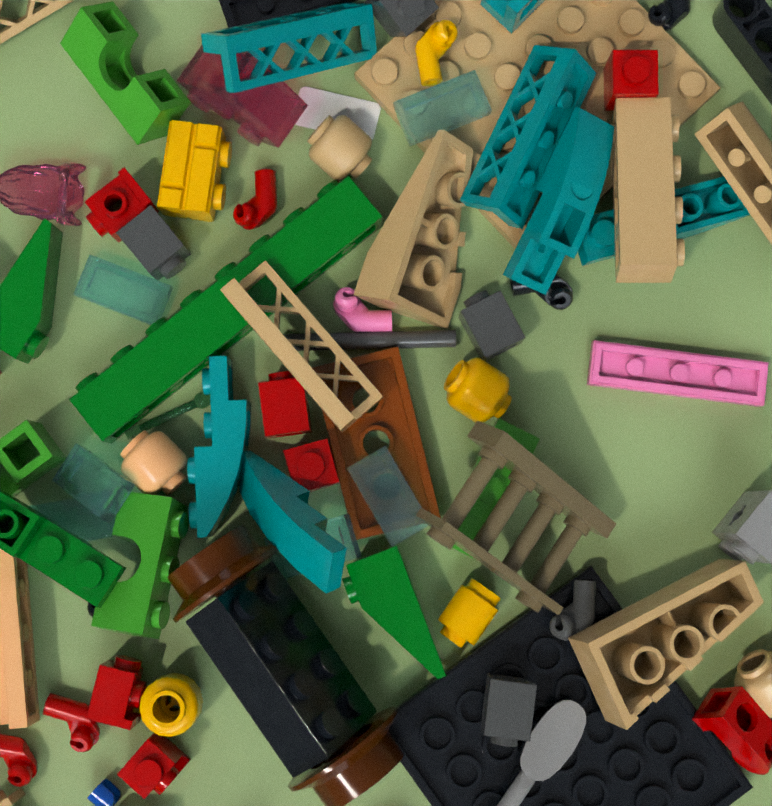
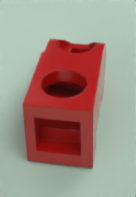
[692,686,772,775]

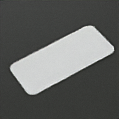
[293,86,381,140]

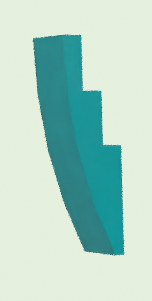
[239,450,347,594]

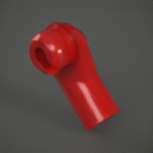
[233,169,278,230]
[43,693,100,753]
[0,734,38,787]

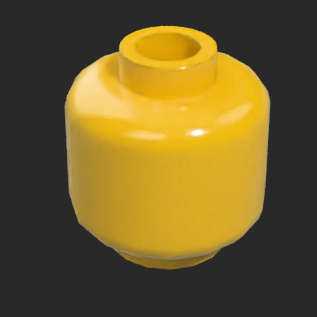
[443,357,512,423]
[139,673,203,737]

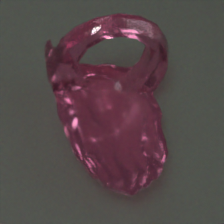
[0,161,86,226]

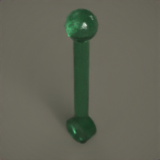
[124,392,211,440]

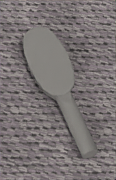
[497,700,586,806]

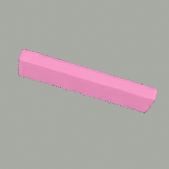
[587,340,769,407]

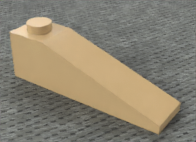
[353,130,473,329]

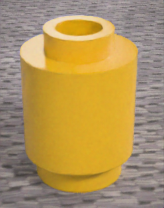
[437,578,501,648]

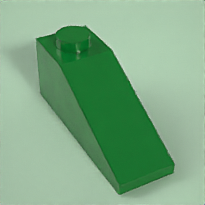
[0,218,63,364]
[342,546,446,679]

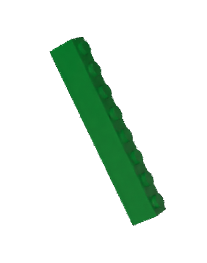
[69,176,382,444]

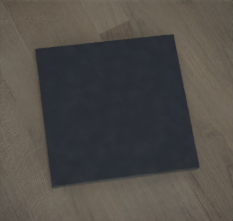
[388,565,753,806]

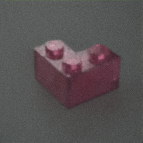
[177,45,308,148]

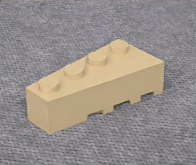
[568,559,764,730]

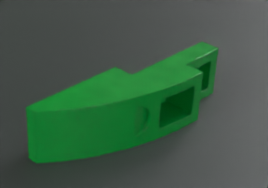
[0,489,126,608]

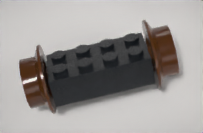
[167,524,404,806]

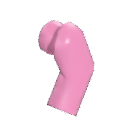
[333,287,392,332]

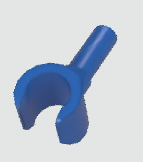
[87,778,121,806]

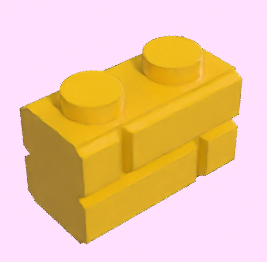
[157,120,232,222]

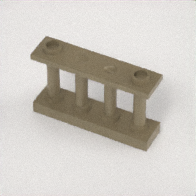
[415,421,616,615]

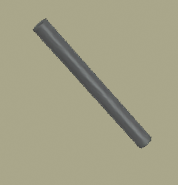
[283,330,456,351]

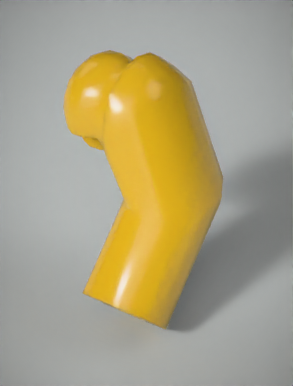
[415,20,458,86]

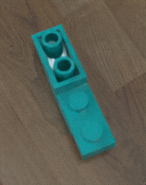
[503,107,614,295]
[578,176,750,266]
[187,356,251,538]

